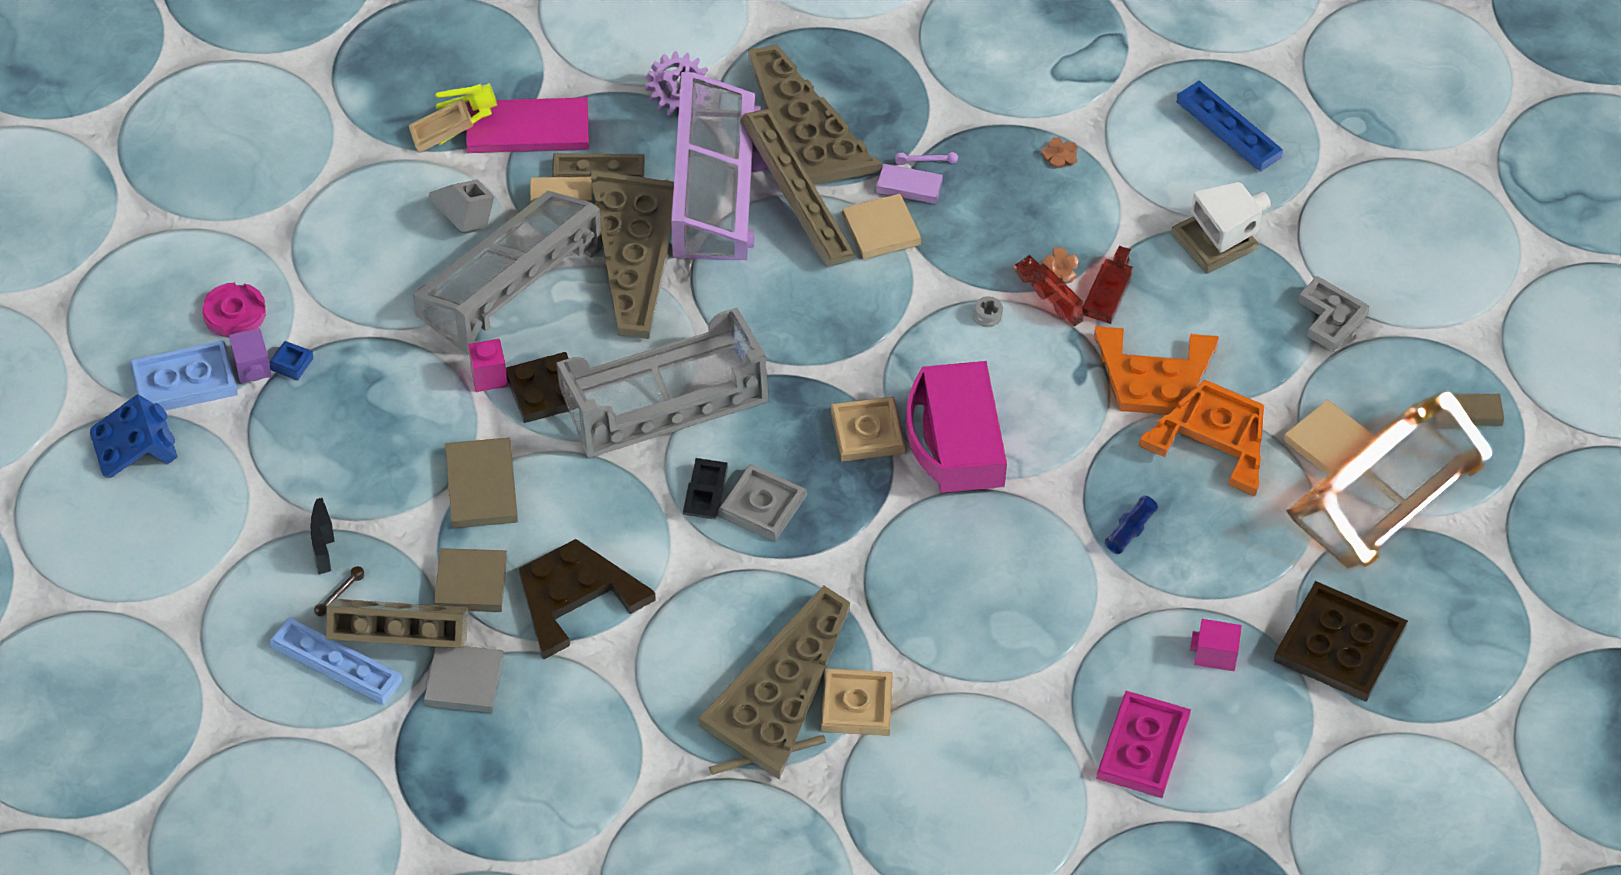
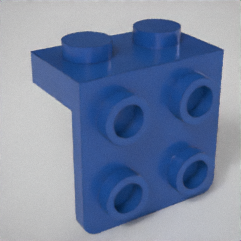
[90,394,178,478]

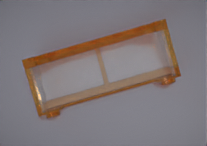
[1286,390,1492,568]

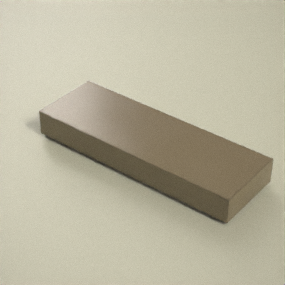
[552,153,645,177]

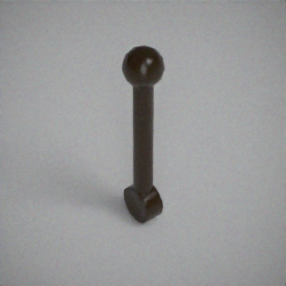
[314,566,364,617]

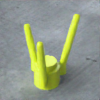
[435,83,498,145]

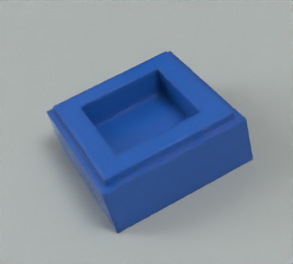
[269,341,314,381]

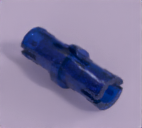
[1105,495,1158,554]

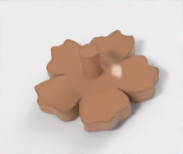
[1041,137,1078,168]
[1041,246,1079,285]

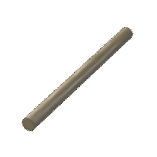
[709,735,826,775]

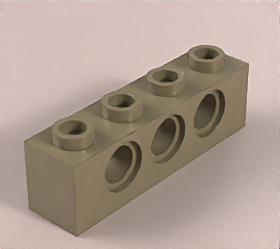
[326,599,468,648]

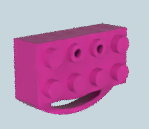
[906,361,1007,493]

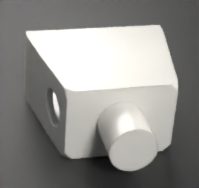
[1191,182,1271,253]

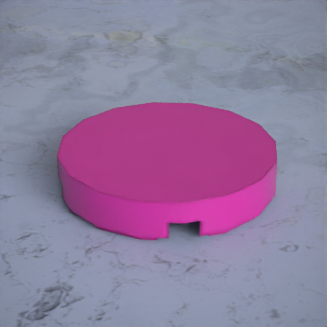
[202,282,266,338]

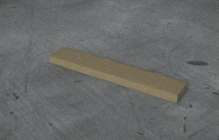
[740,109,855,267]

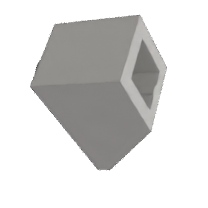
[429,179,494,232]

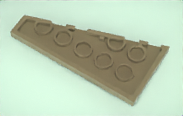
[748,45,882,185]
[590,170,674,339]
[698,585,850,780]

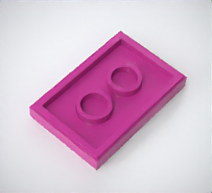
[1096,690,1191,798]

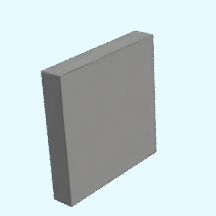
[718,464,807,542]
[424,646,504,713]

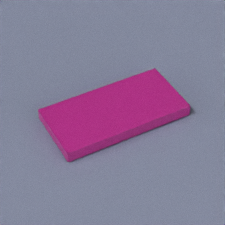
[467,97,589,153]

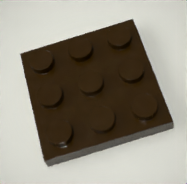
[1273,581,1408,702]

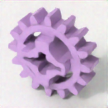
[645,51,711,117]

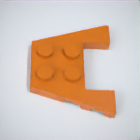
[1094,326,1219,415]
[1138,380,1264,496]

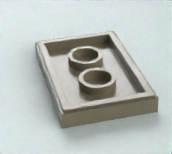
[445,437,518,528]

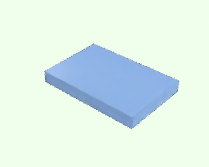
[130,340,238,411]

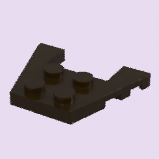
[519,539,656,659]

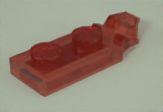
[1081,246,1133,324]
[1015,255,1083,327]

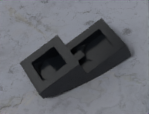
[683,458,728,520]
[310,498,335,575]

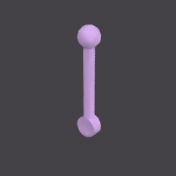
[895,152,958,165]

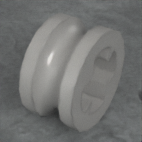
[973,296,1003,327]

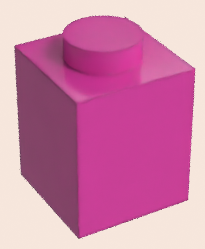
[468,339,507,392]
[1190,619,1242,671]

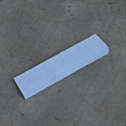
[270,617,402,705]

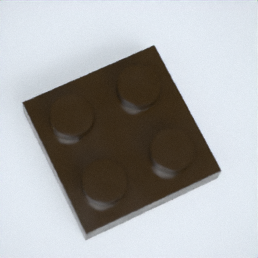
[506,352,585,423]

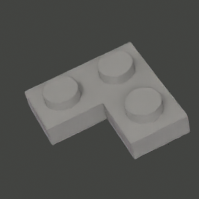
[1298,276,1369,352]

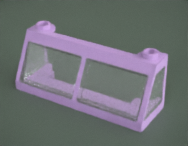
[671,72,761,260]

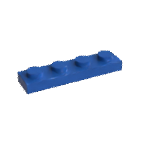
[1176,80,1283,172]

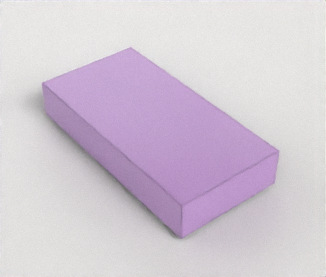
[876,164,943,204]

